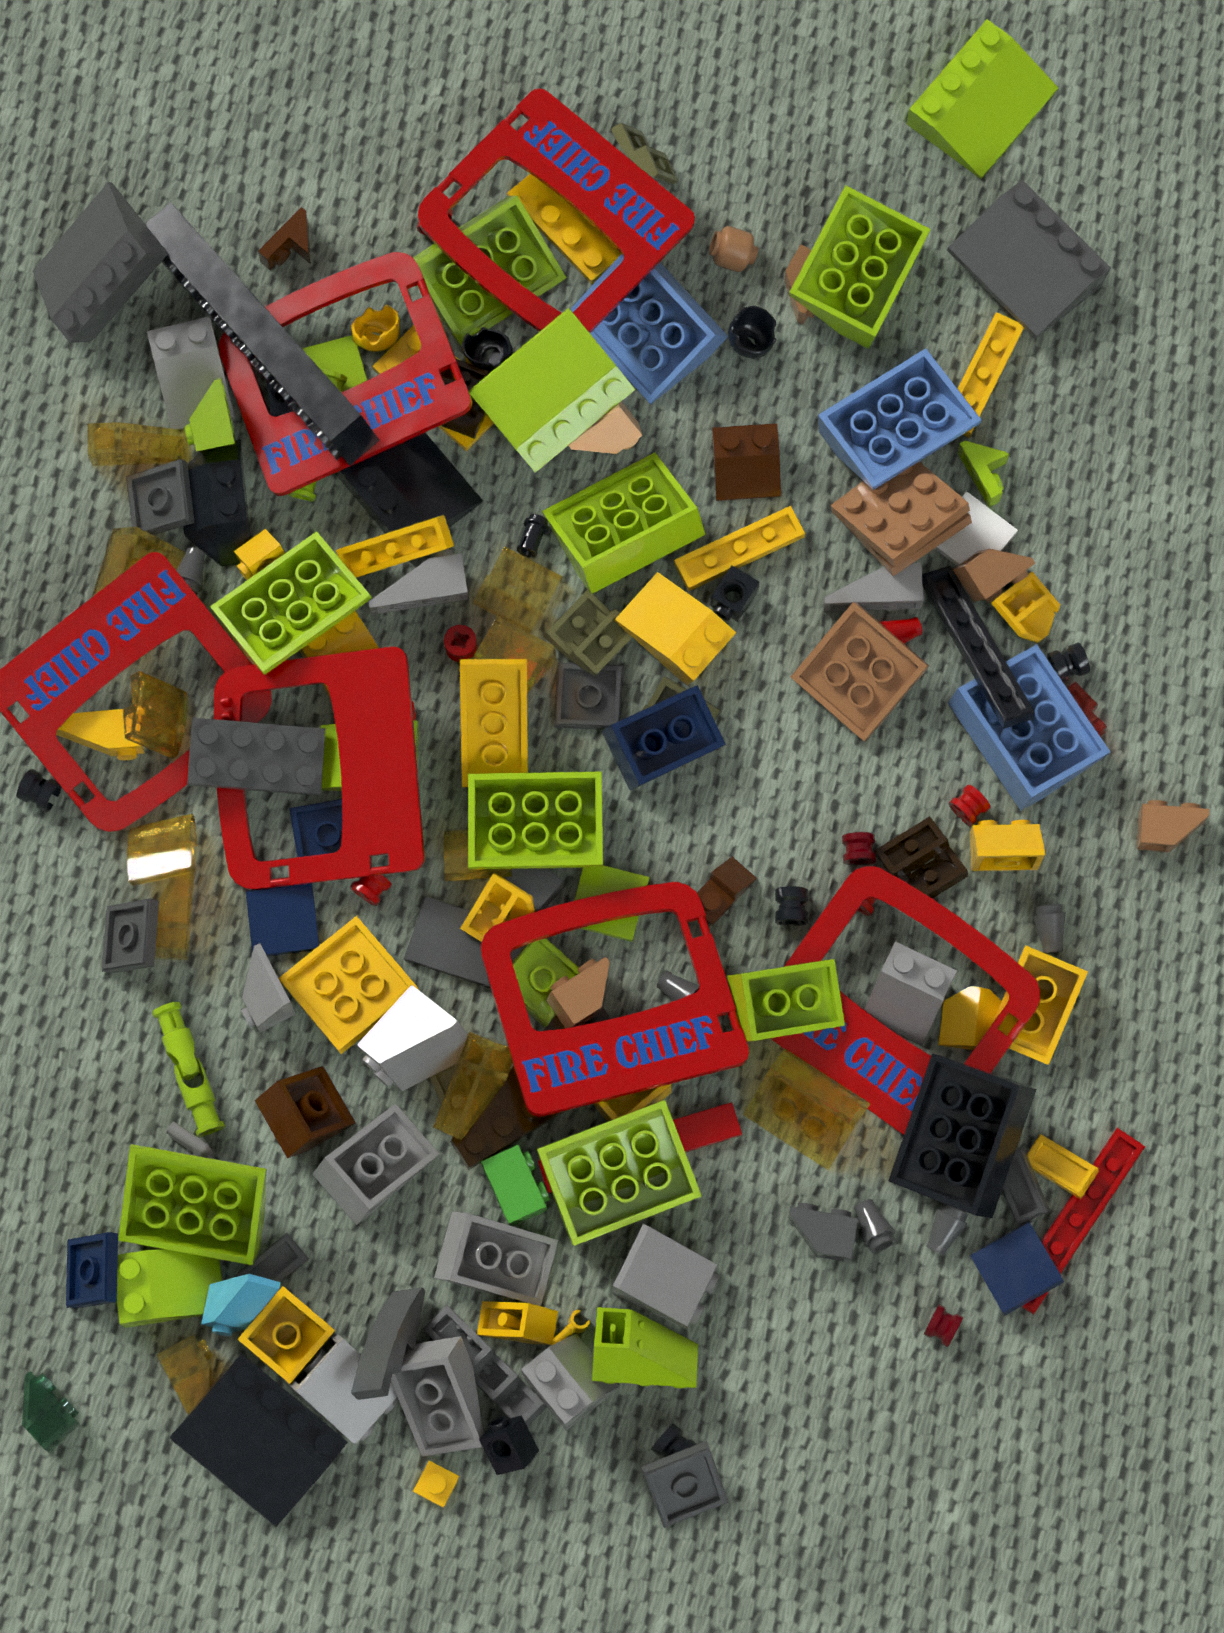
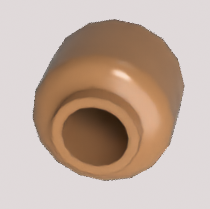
[709,226,758,272]

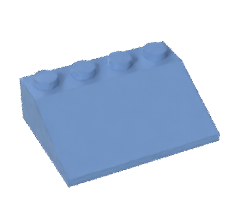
[570,254,728,404]
[818,348,981,490]
[948,644,1110,811]

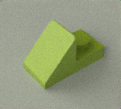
[957,441,1009,508]

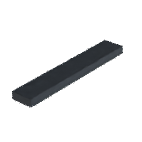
[922,565,1035,729]

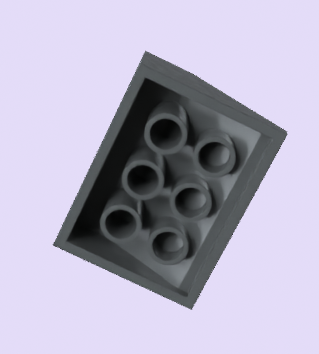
[947,180,1111,339]
[33,182,168,343]

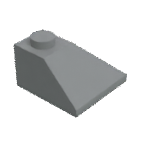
[241,943,296,1033]

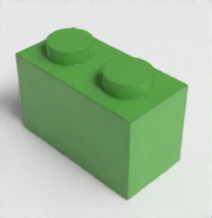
[481,1145,550,1226]

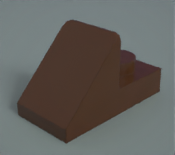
[258,207,311,270]
[697,856,757,926]

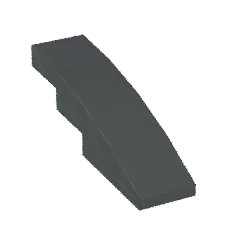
[351,1287,425,1400]
[423,1305,547,1427]

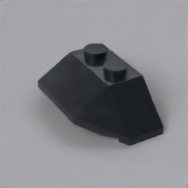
[183,440,251,566]

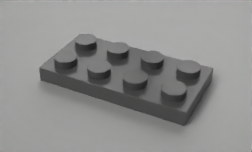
[187,717,325,796]

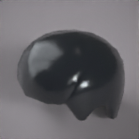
[728,305,777,359]
[461,327,513,372]

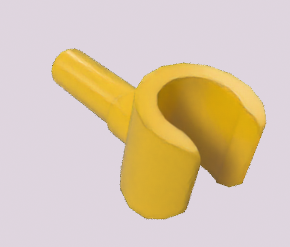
[551,1310,590,1345]

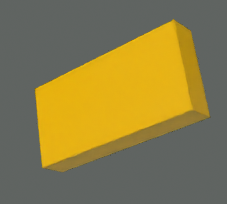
[1027,1134,1099,1199]

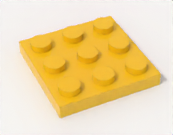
[278,916,420,1054]

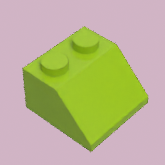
[185,377,236,451]

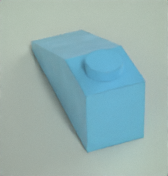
[201,1274,281,1336]

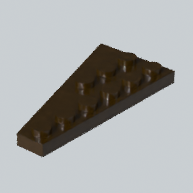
[450,1006,611,1170]

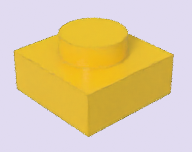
[413,1460,460,1508]

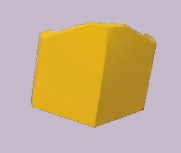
[991,572,1060,643]
[460,872,535,942]
[938,986,1005,1055]

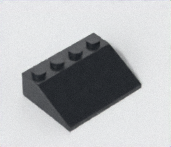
[335,432,483,534]
[888,1053,1037,1218]
[169,1353,348,1527]

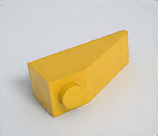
[56,707,145,760]

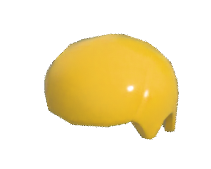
[351,304,400,352]

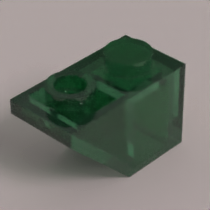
[22,1371,80,1453]

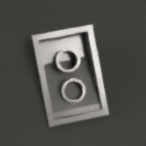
[147,316,235,432]
[368,549,468,615]
[313,1104,440,1225]
[434,1212,558,1306]
[391,1336,484,1457]

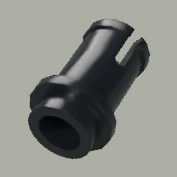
[517,514,549,558]

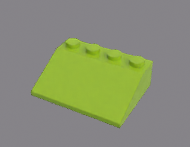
[906,19,1058,179]
[788,185,931,349]
[413,196,567,346]
[469,308,635,473]
[542,452,706,594]
[210,531,372,675]
[468,771,603,870]
[537,1100,702,1246]
[118,1144,267,1265]

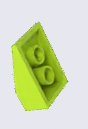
[727,959,845,1042]
[117,1249,222,1328]

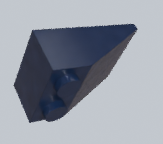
[601,685,726,790]

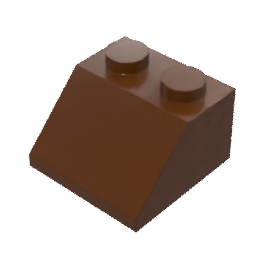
[712,423,781,501]
[254,1066,356,1159]

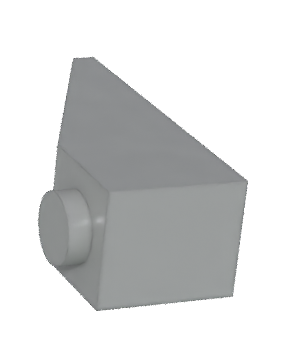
[823,563,923,612]

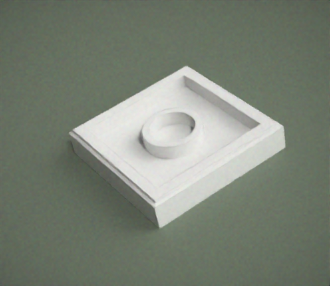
[934,491,1018,566]

